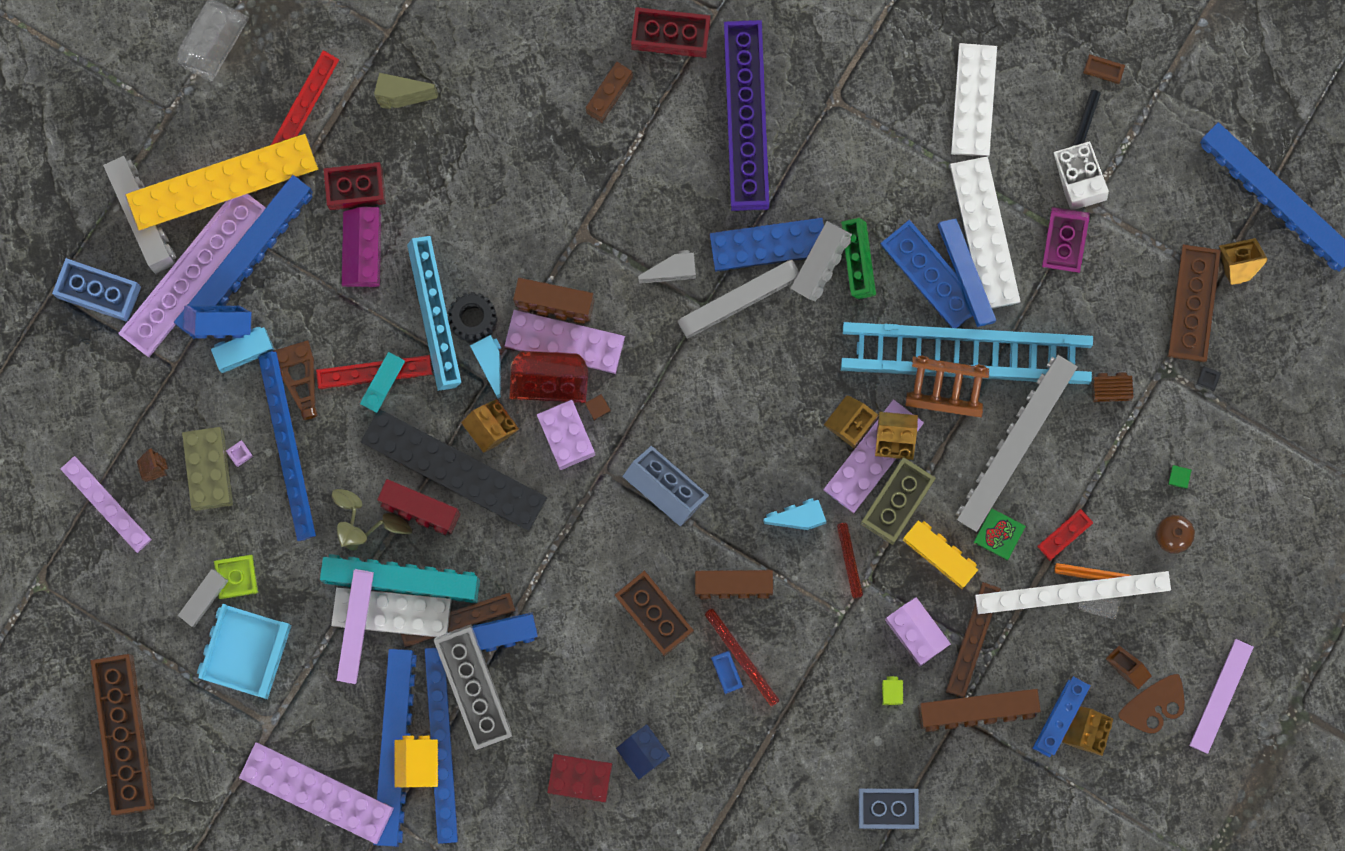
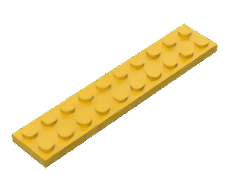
[125,134,318,231]

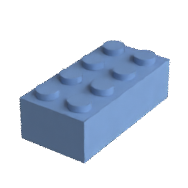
[52,258,141,322]

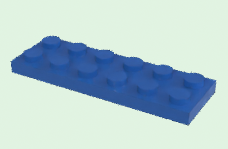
[710,218,824,272]
[880,220,973,328]

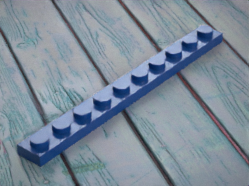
[258,352,316,541]
[425,648,458,844]

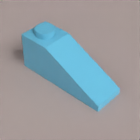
[470,335,501,398]

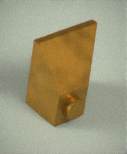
[1219,238,1267,285]

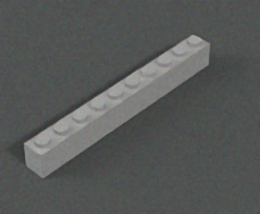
[955,355,1078,532]

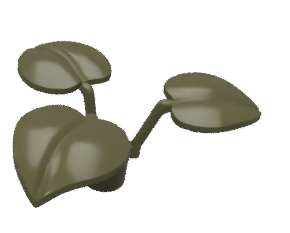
[331,489,413,550]

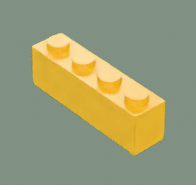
[903,520,978,589]

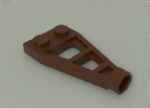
[272,340,318,420]

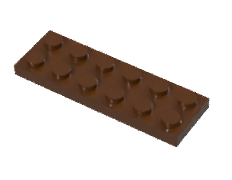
[1168,244,1221,363]

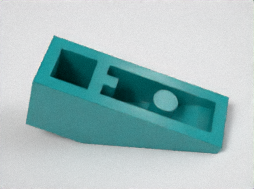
[360,352,405,413]

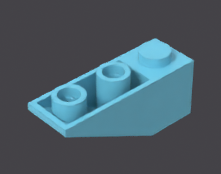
[763,498,826,530]

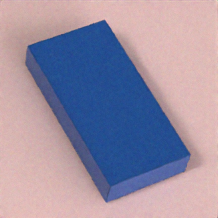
[711,651,743,694]

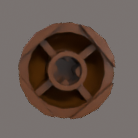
[1155,515,1195,554]

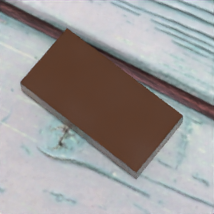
[1083,54,1125,84]

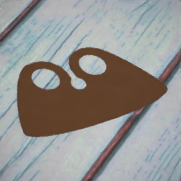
[1118,674,1185,733]

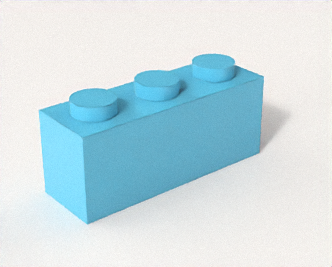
[211,327,274,373]

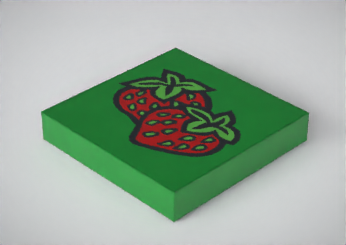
[973,508,1026,561]

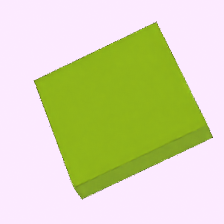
[214,555,258,599]

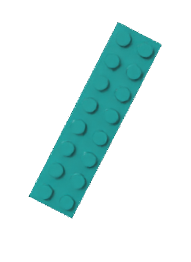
[320,554,480,603]

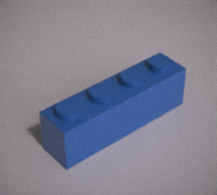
[472,612,538,652]

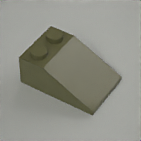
[374,73,438,109]

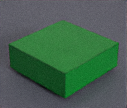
[1168,465,1192,489]

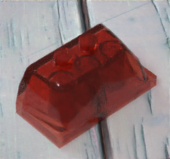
[509,351,588,403]

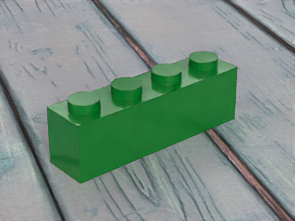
[841,218,876,299]

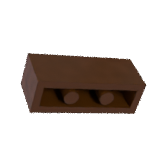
[586,62,633,123]

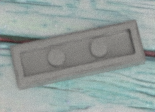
[178,569,228,627]

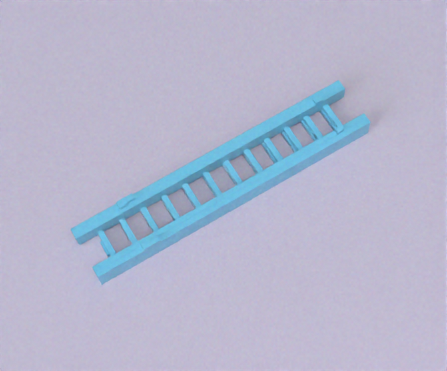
[841,322,1093,385]

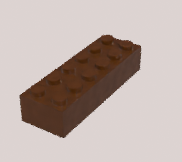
[918,689,1041,732]

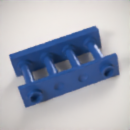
[1032,676,1090,758]

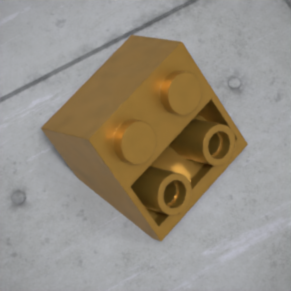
[824,395,878,448]
[461,399,519,453]
[875,412,918,460]
[1062,706,1113,756]

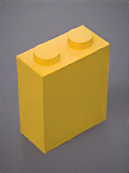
[395,736,438,787]

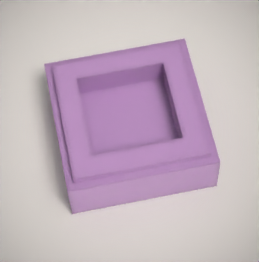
[226,440,253,467]

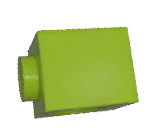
[882,676,903,705]

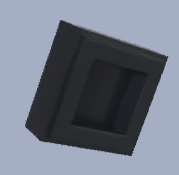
[1196,366,1221,391]

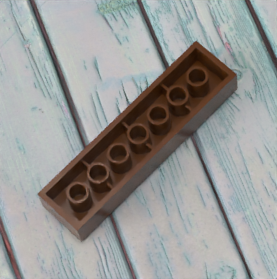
[90,654,155,816]

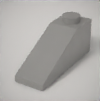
[638,250,696,284]

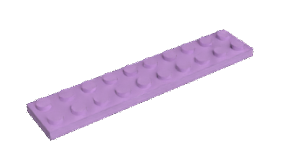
[118,194,266,357]

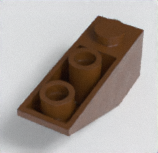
[137,448,169,482]

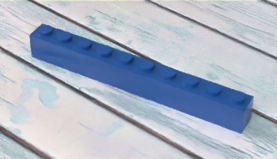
[1200,122,1345,272]
[174,175,313,339]
[373,649,417,847]

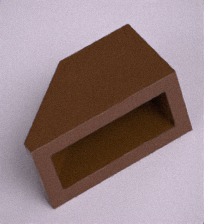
[1106,646,1152,689]

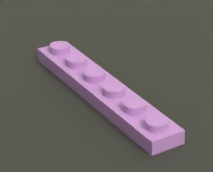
[61,456,152,553]

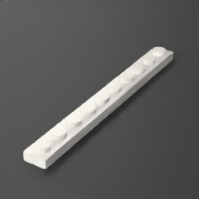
[975,571,1171,614]

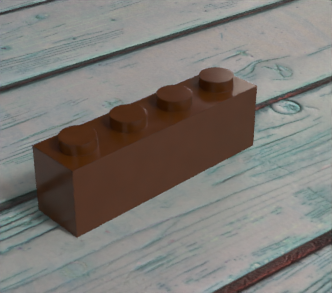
[695,570,773,599]

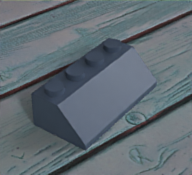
[622,446,709,527]

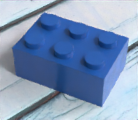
[183,305,252,338]

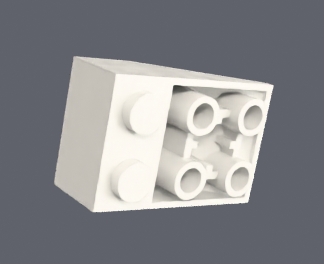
[1054,141,1109,210]

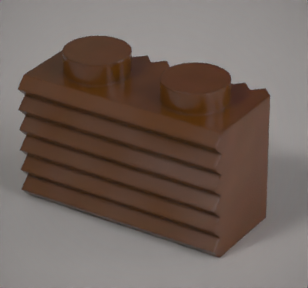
[1092,372,1133,402]

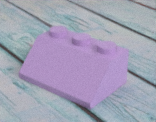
[885,597,951,667]

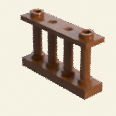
[905,356,989,418]

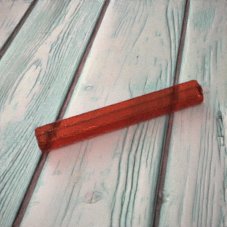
[837,523,863,598]

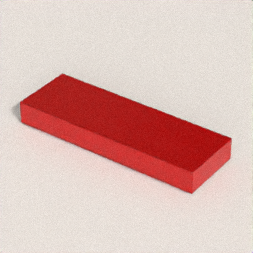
[1037,509,1093,561]

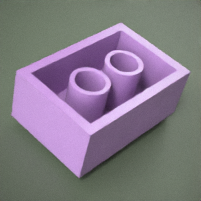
[537,400,595,470]

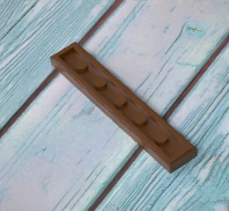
[946,582,1001,698]
[400,592,516,648]

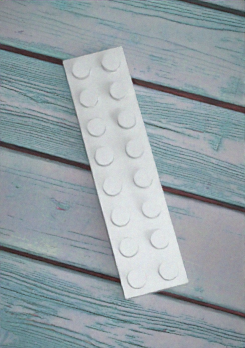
[950,156,1020,309]

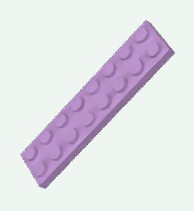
[239,743,394,844]

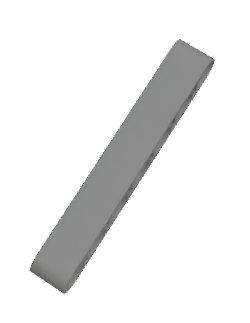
[677,260,799,338]

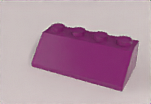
[342,207,381,287]

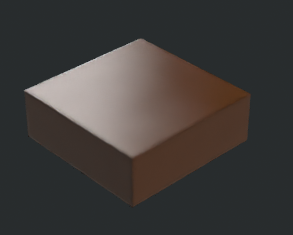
[585,394,611,421]

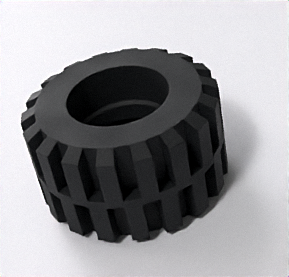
[448,292,497,343]

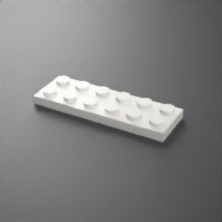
[951,43,997,157]
[331,587,452,637]

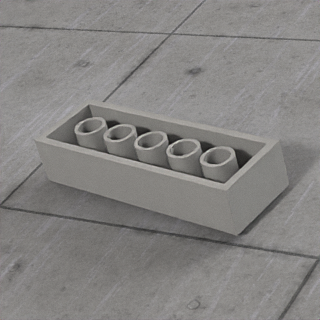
[103,156,177,274]
[434,624,512,750]

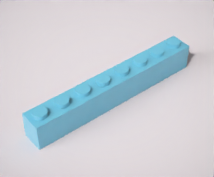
[407,236,461,391]

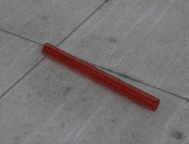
[705,609,779,706]

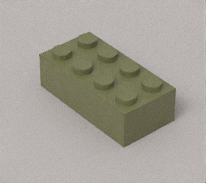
[182,427,233,511]
[861,457,936,545]

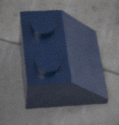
[616,724,670,780]

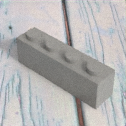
[791,221,852,301]

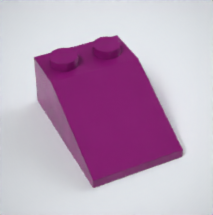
[1042,207,1090,273]

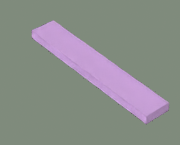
[337,569,374,684]
[1189,639,1254,754]

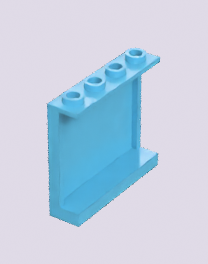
[197,604,292,699]

